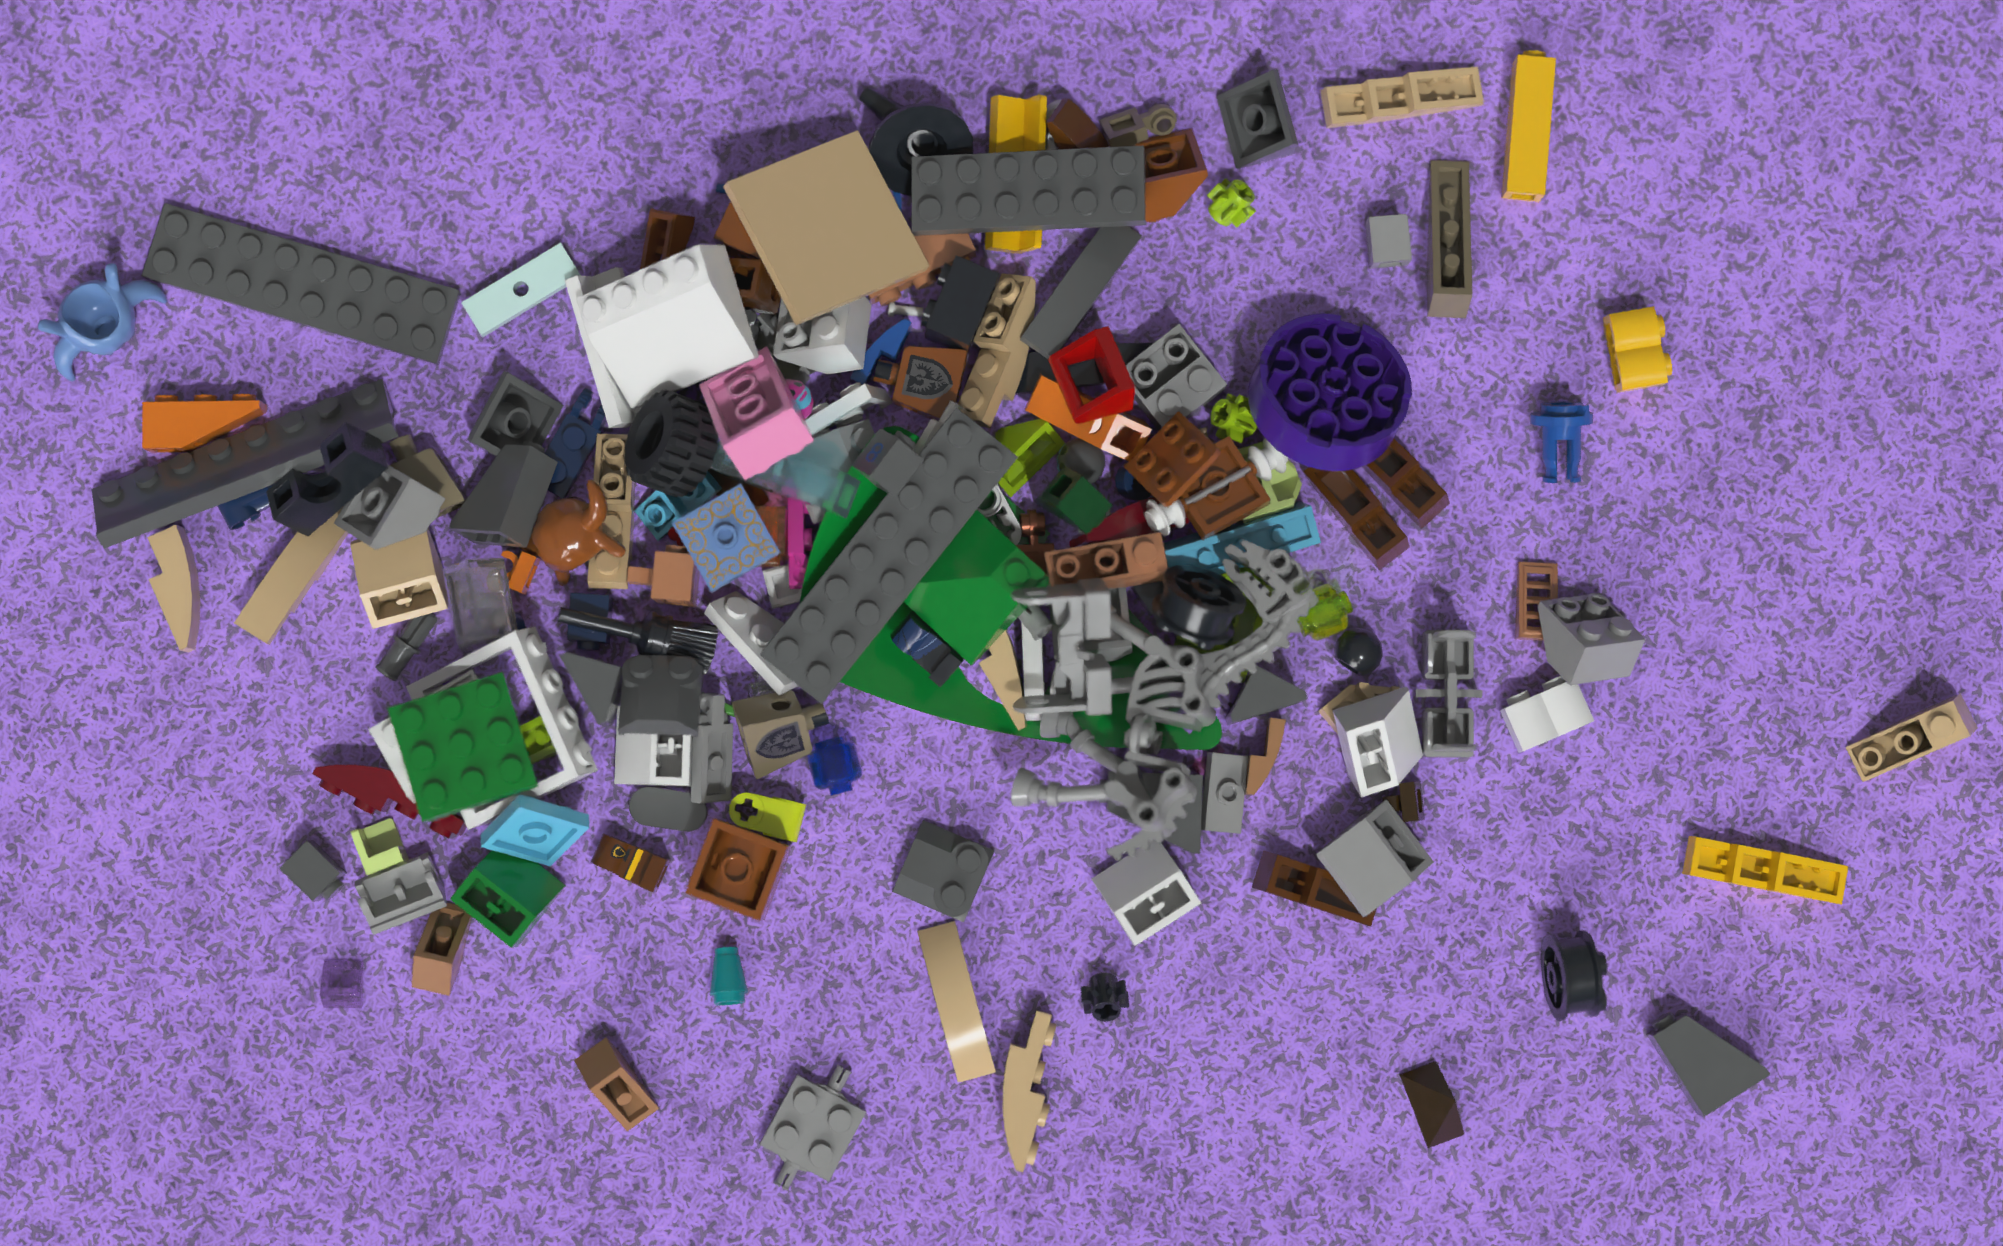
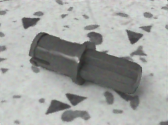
[375,613,437,681]

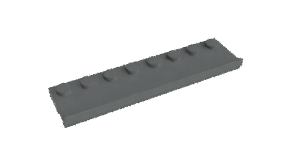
[91,379,399,549]

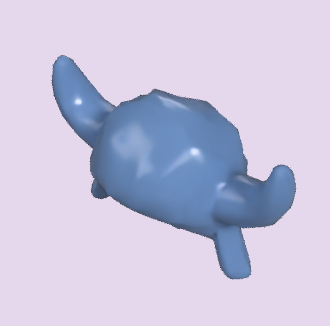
[38,263,167,381]

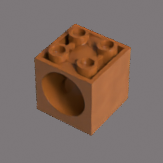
[685,818,792,921]

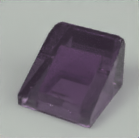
[320,961,364,1008]

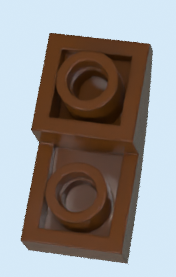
[1046,98,1110,150]

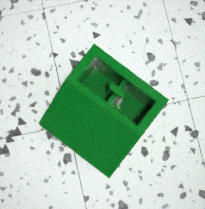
[450,850,566,948]

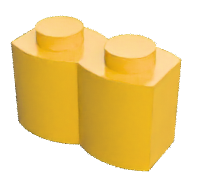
[1603,306,1672,393]

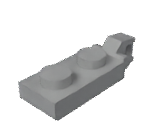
[691,693,733,804]

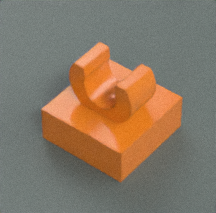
[493,551,541,595]

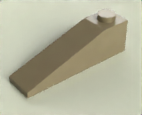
[1427,160,1472,318]

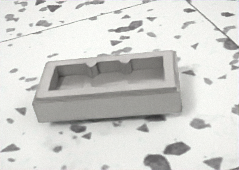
[1201,752,1248,834]

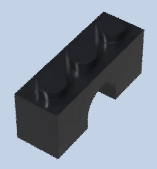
[266,422,388,536]

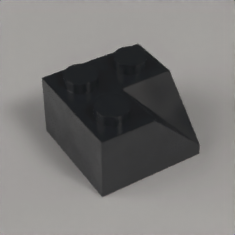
[921,255,1000,353]

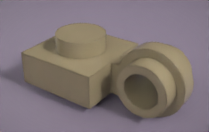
[1099,104,1177,147]

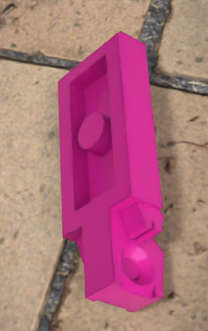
[787,478,813,589]

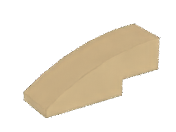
[147,525,201,653]

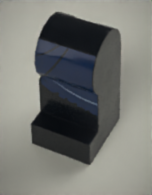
[890,610,964,687]

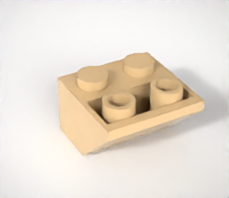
[350,528,451,629]

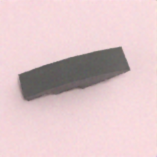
[1020,226,1142,359]

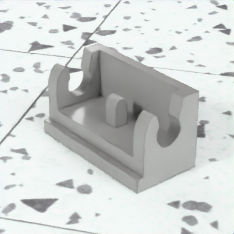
[355,852,447,935]

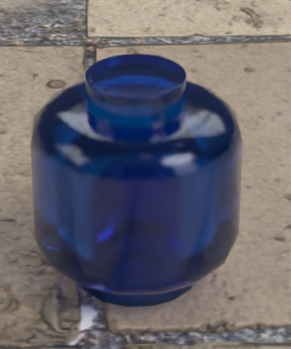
[807,736,863,796]

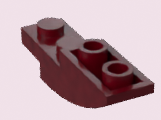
[312,765,467,838]

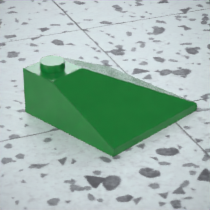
[904,510,1050,666]

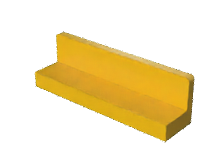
[985,94,1047,254]

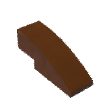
[1362,439,1450,529]
[1303,467,1410,571]
[1251,850,1377,927]

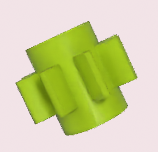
[1207,178,1256,228]
[1211,393,1257,443]

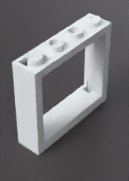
[406,627,598,830]

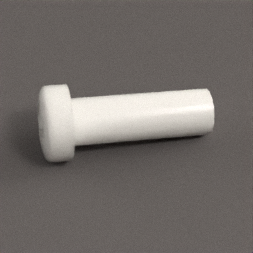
[888,302,923,317]

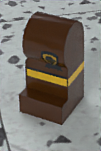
[590,833,671,893]

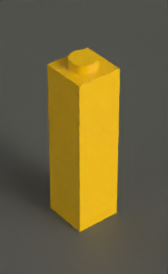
[1501,50,1556,202]

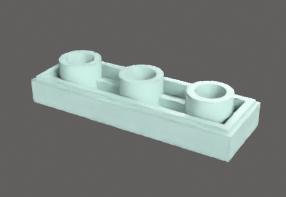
[461,242,580,337]

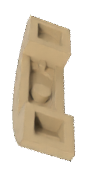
[917,921,996,1083]

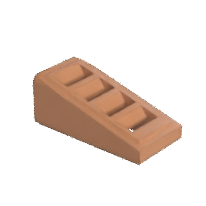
[1515,562,1558,641]

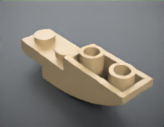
[958,273,1036,428]
[587,434,635,589]
[1003,1009,1057,1172]

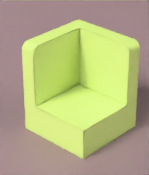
[350,818,409,875]

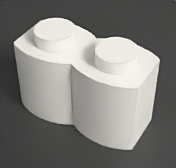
[1500,676,1594,753]

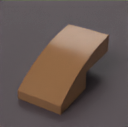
[1245,718,1286,796]

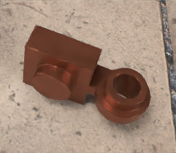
[1016,509,1054,575]

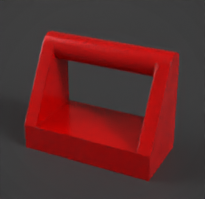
[1048,326,1135,424]

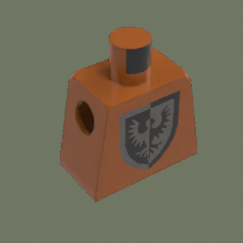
[874,346,968,422]

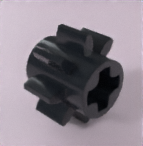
[1080,972,1130,1022]

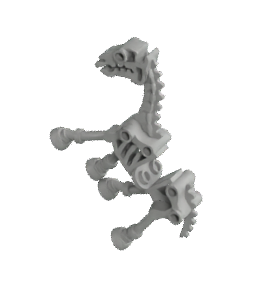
[1011,540,1319,860]

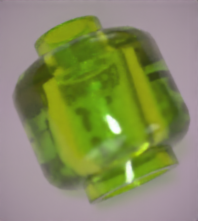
[1297,584,1353,641]

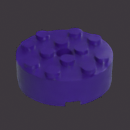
[1248,313,1412,471]

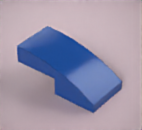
[850,319,912,385]

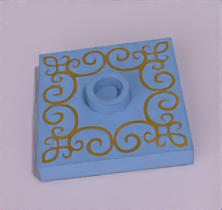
[672,484,781,592]

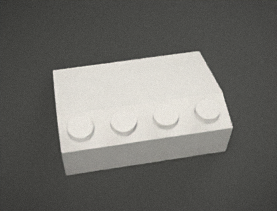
[576,244,759,409]

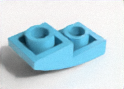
[634,471,722,541]

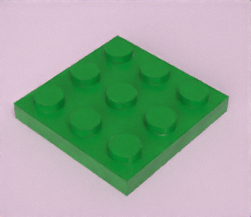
[387,672,539,823]

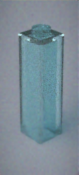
[710,441,860,518]

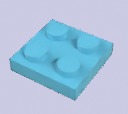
[481,794,589,866]

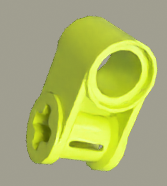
[729,793,806,842]

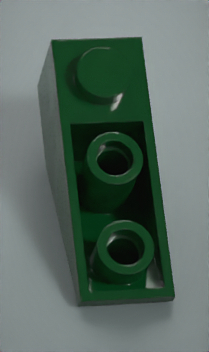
[1034,466,1112,535]

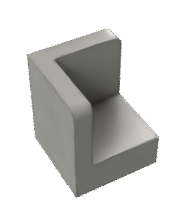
[1365,214,1412,269]

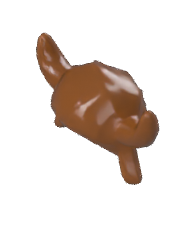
[519,480,626,586]

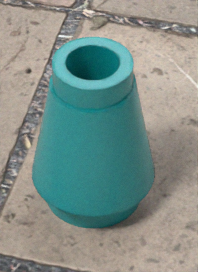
[709,947,748,1006]

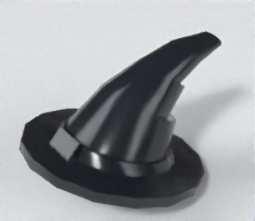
[859,88,973,196]

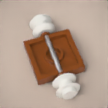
[1145,436,1288,540]

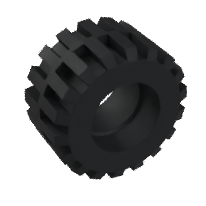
[624,390,719,497]

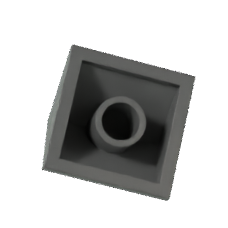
[1216,70,1298,169]
[467,371,564,457]
[560,652,623,728]
[1225,666,1308,726]

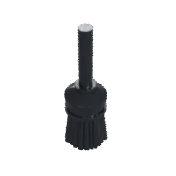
[557,607,718,675]

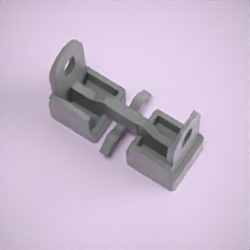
[1011,578,1111,716]
[1416,630,1482,758]

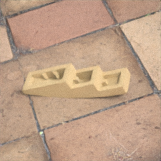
[1320,66,1484,128]
[234,506,348,645]
[979,629,1027,730]

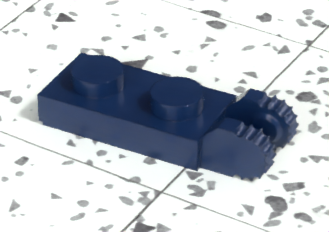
[544,388,607,499]

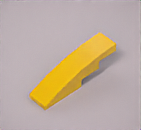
[1682,836,1849,905]

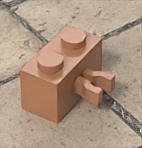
[627,545,700,607]

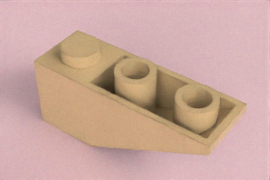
[1846,693,1978,782]

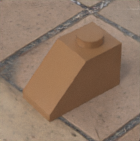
[411,903,472,996]
[574,1037,659,1131]

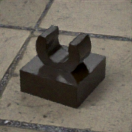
[1382,781,1425,822]

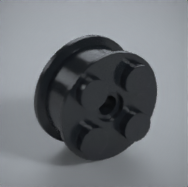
[1151,565,1246,649]
[1540,930,1607,1021]

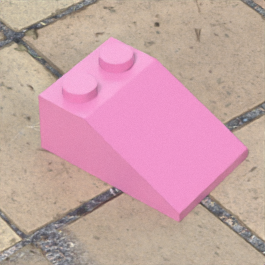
[699,346,814,480]

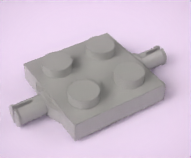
[759,1064,866,1191]

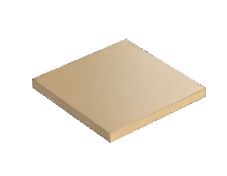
[723,130,930,325]

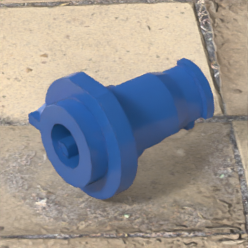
[1530,401,1593,483]

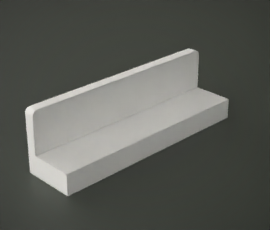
[564,267,642,428]

